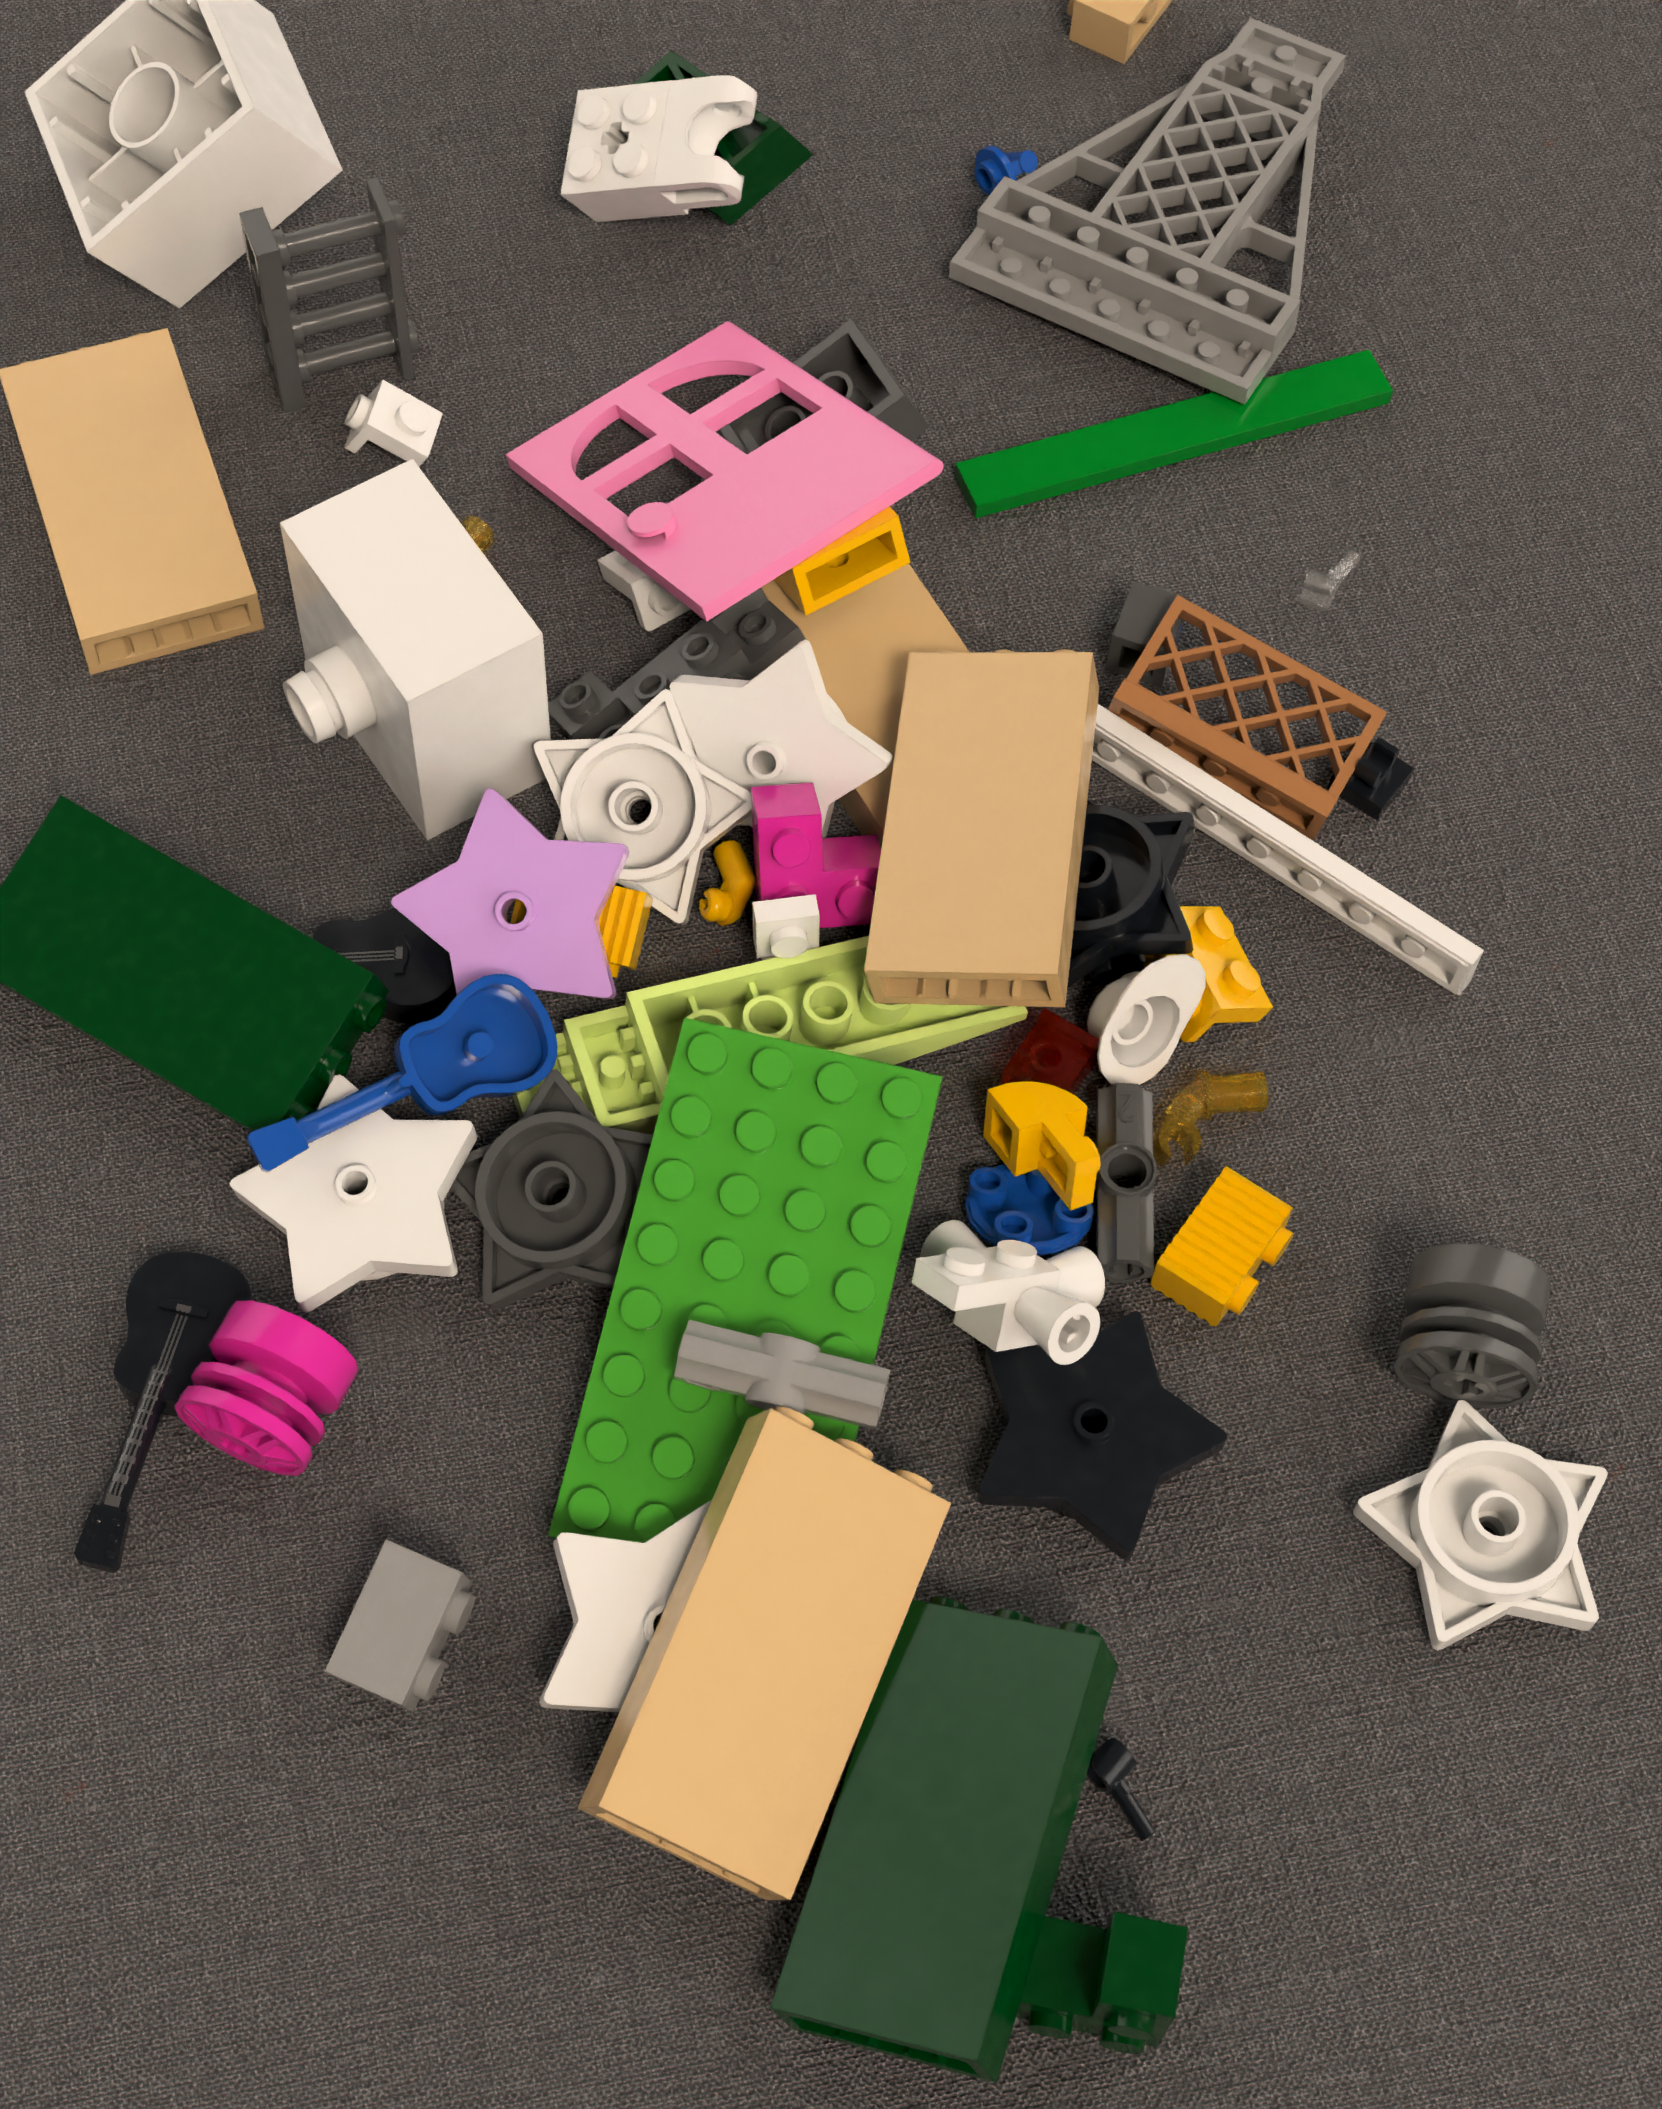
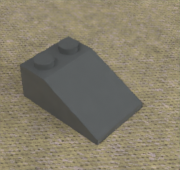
[720,318,930,454]

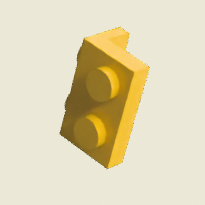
[1143,906,1273,1042]

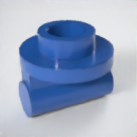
[974,145,1038,195]

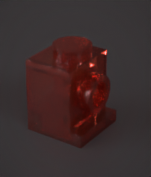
[1000,1008,1099,1095]

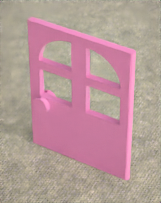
[505,321,944,621]

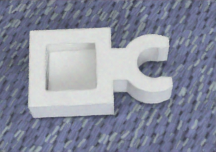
[752,894,820,960]

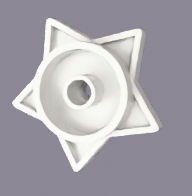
[669,640,893,839]
[533,689,752,925]
[230,1074,478,1313]
[1353,1400,1608,1651]
[539,1500,712,1712]

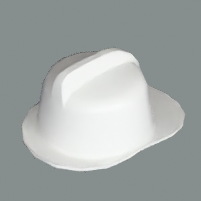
[1087,954,1206,1085]

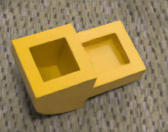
[983,1081,1101,1211]

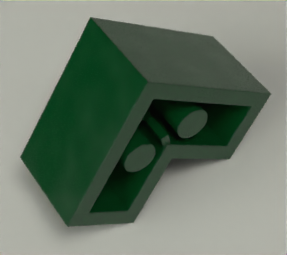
[1016,1912,1188,2054]

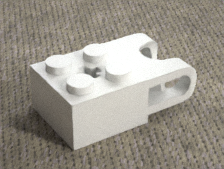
[560,75,758,222]

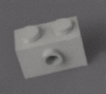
[325,1540,475,1713]

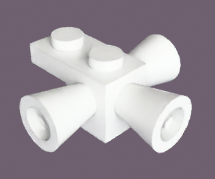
[912,1220,1105,1365]

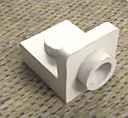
[597,550,690,631]

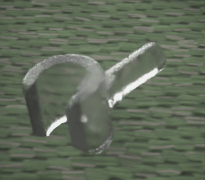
[1298,551,1360,612]

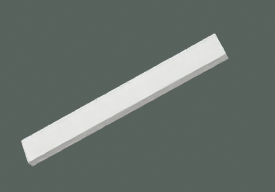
[1092,704,1484,995]

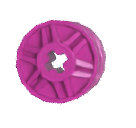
[174,1300,359,1476]

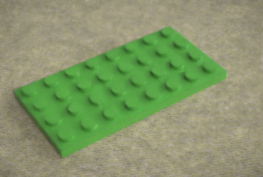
[548,1017,942,1543]

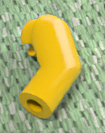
[699,840,756,926]

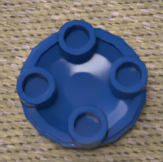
[964,1164,1095,1255]

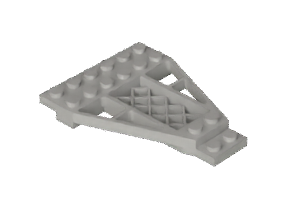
[949,18,1346,405]

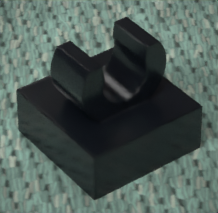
[1327,737,1414,821]

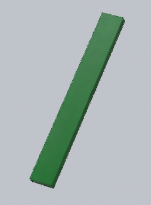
[954,349,1393,519]

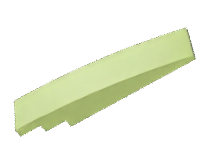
[513,936,1028,1135]

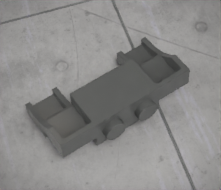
[548,588,806,746]

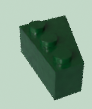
[633,50,814,226]

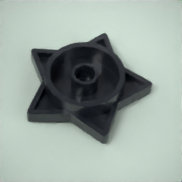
[1067,800,1195,988]
[977,1311,1227,1561]

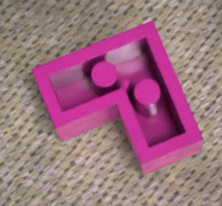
[751,783,881,928]

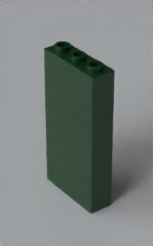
[0,795,390,1132]
[770,1596,1118,2083]

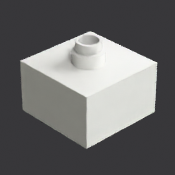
[25,0,343,308]
[280,459,551,841]

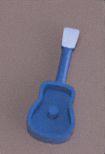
[246,974,558,1173]

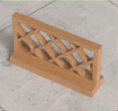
[1108,594,1387,840]

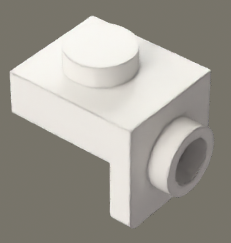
[344,380,443,467]

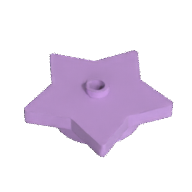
[391,788,630,999]

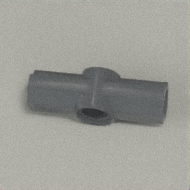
[1093,1083,1158,1283]

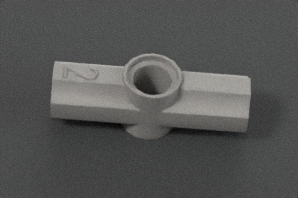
[674,1320,890,1430]

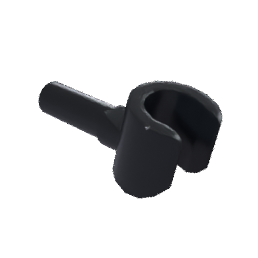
[1086,1738,1156,1842]

